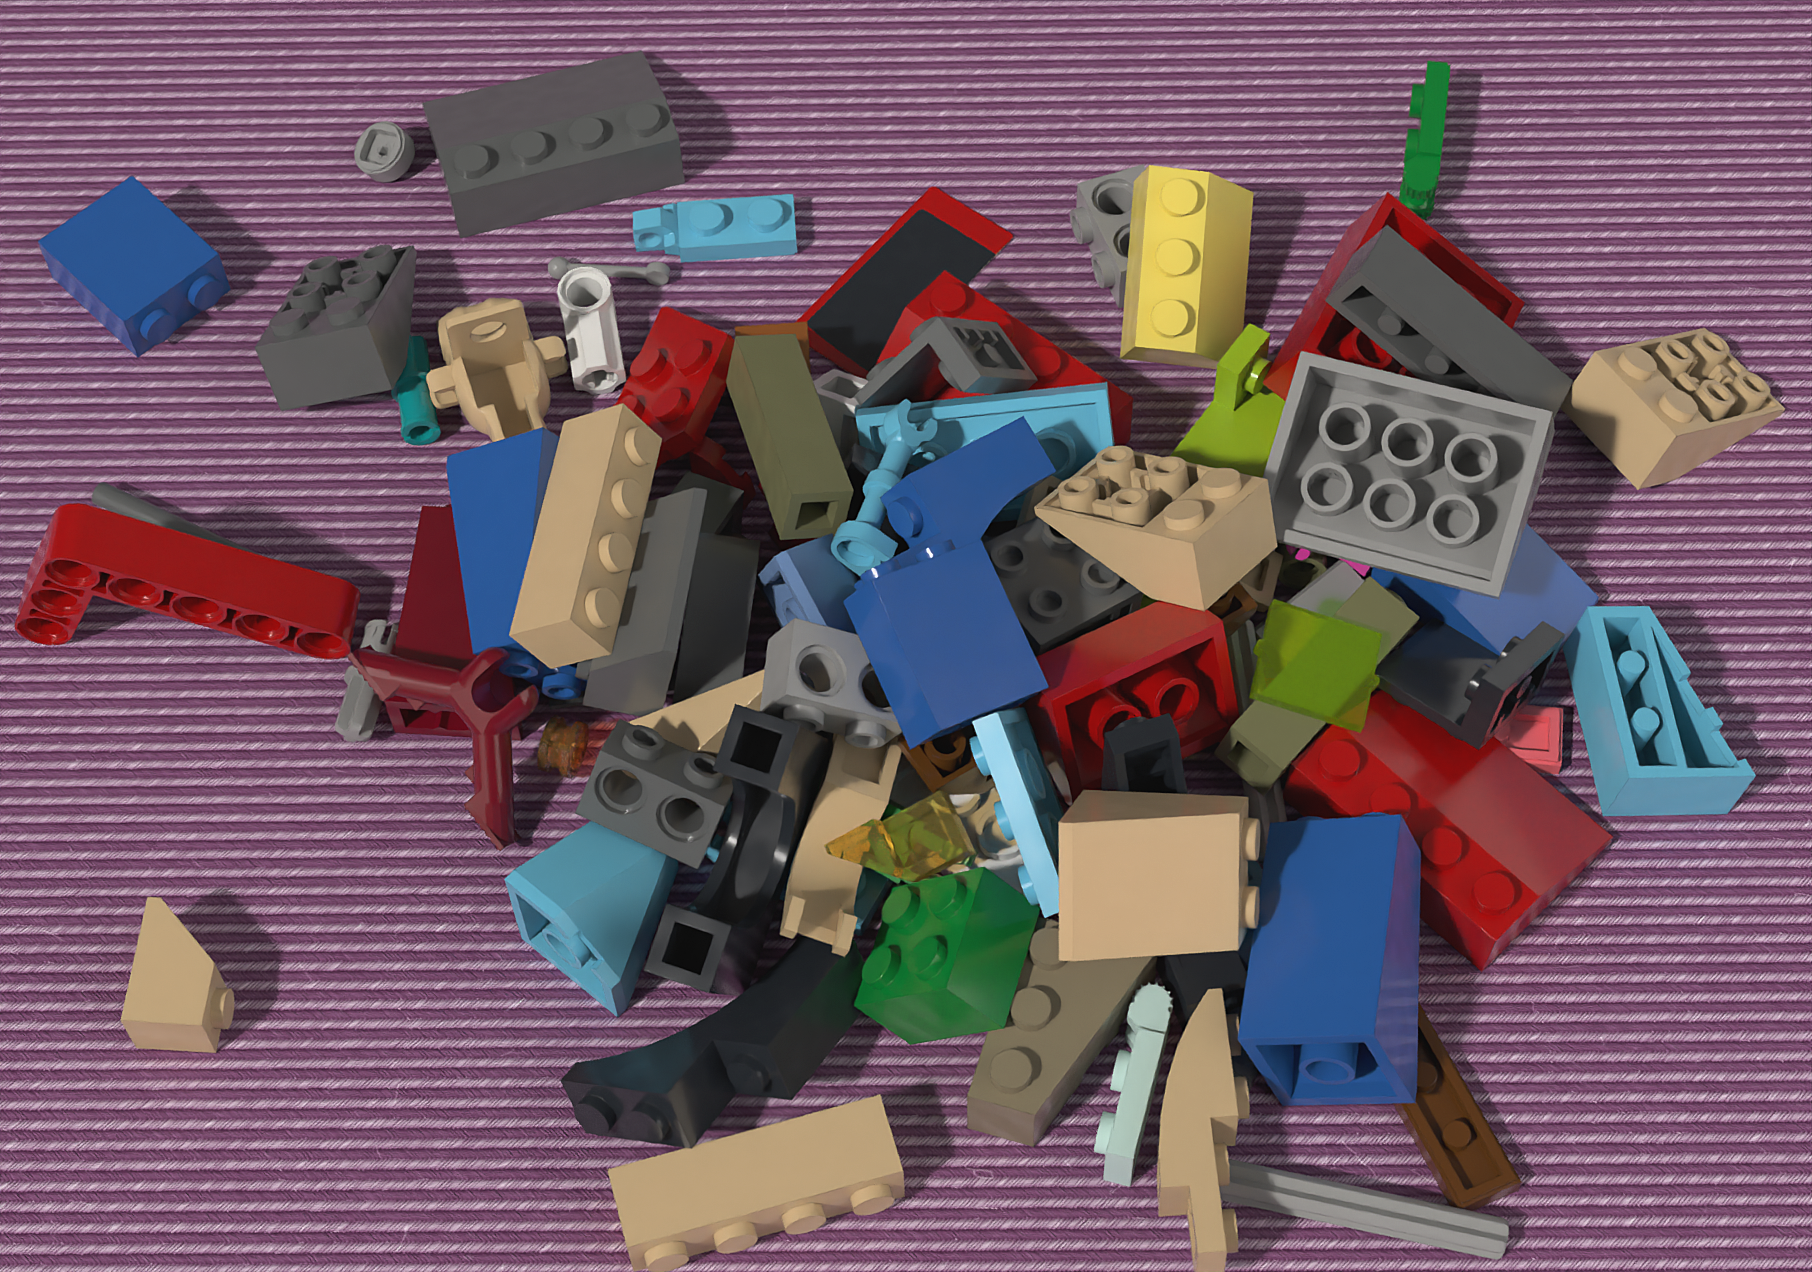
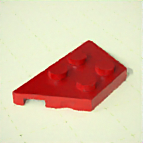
[613,306,735,470]

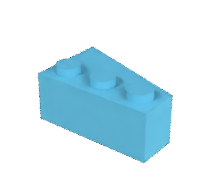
[1563,606,1756,816]

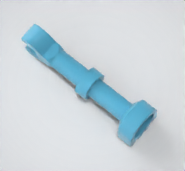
[831,399,937,576]

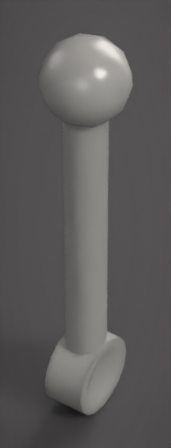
[548,256,670,285]

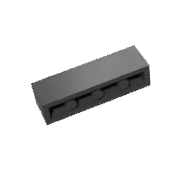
[1325,225,1573,419]

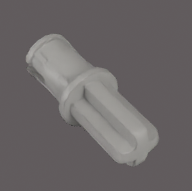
[335,619,399,743]

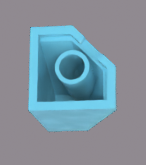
[504,821,679,1017]

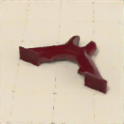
[347,645,539,851]

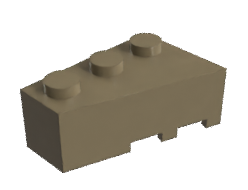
[967,916,1158,1147]

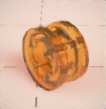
[537,715,589,779]

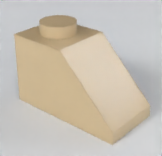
[120,897,234,1053]

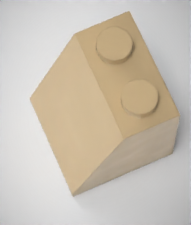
[1059,790,1260,961]

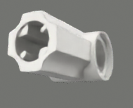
[557,267,626,396]

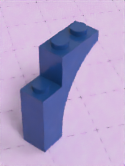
[854,416,1056,590]

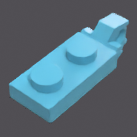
[633,194,797,263]

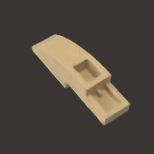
[1157,988,1250,1272]

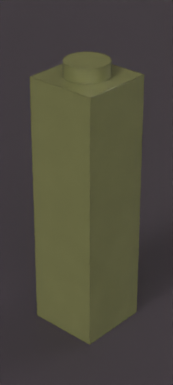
[726,334,853,540]
[1213,576,1420,796]

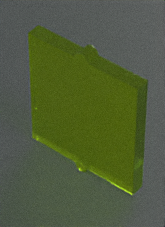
[1249,599,1382,733]

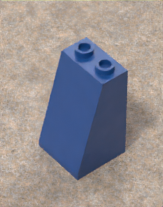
[446,427,588,700]
[1238,812,1421,1106]

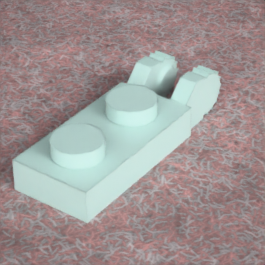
[1094,983,1173,1187]

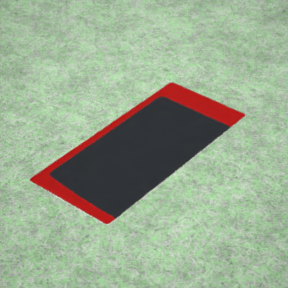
[796,186,1013,380]

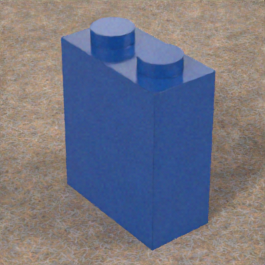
[37,176,231,358]
[843,539,1049,749]

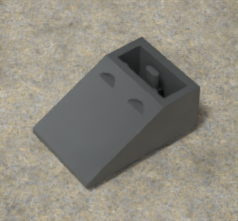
[255,245,417,411]

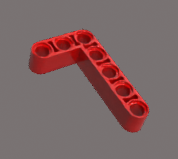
[15,503,361,660]

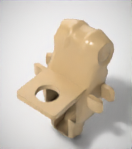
[426,298,568,442]

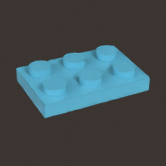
[970,707,1064,918]

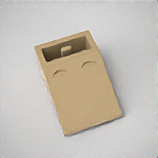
[1560,328,1785,490]
[1034,446,1277,611]

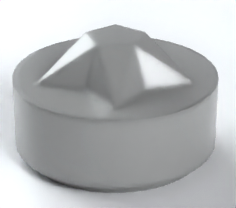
[354,121,415,183]

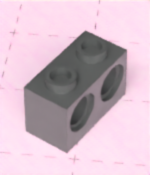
[575,719,733,869]

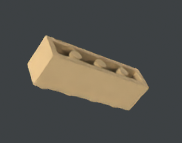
[509,403,662,669]
[607,1095,905,1272]

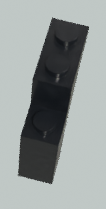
[1101,713,1247,1033]
[560,935,864,1149]

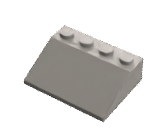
[1263,351,1555,600]

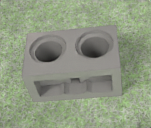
[1070,164,1146,308]
[760,618,902,748]

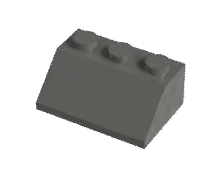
[575,487,707,717]

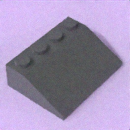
[422,50,685,239]

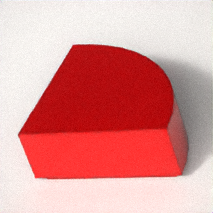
[689,435,756,510]

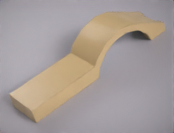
[780,687,903,957]

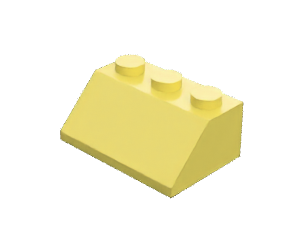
[1120,165,1254,369]

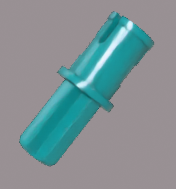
[391,335,441,446]

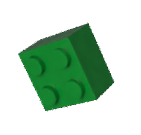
[854,867,1041,1045]

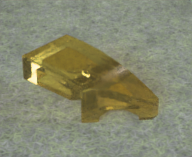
[824,790,976,883]

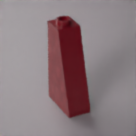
[384,504,523,741]

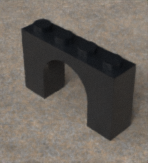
[644,704,832,996]

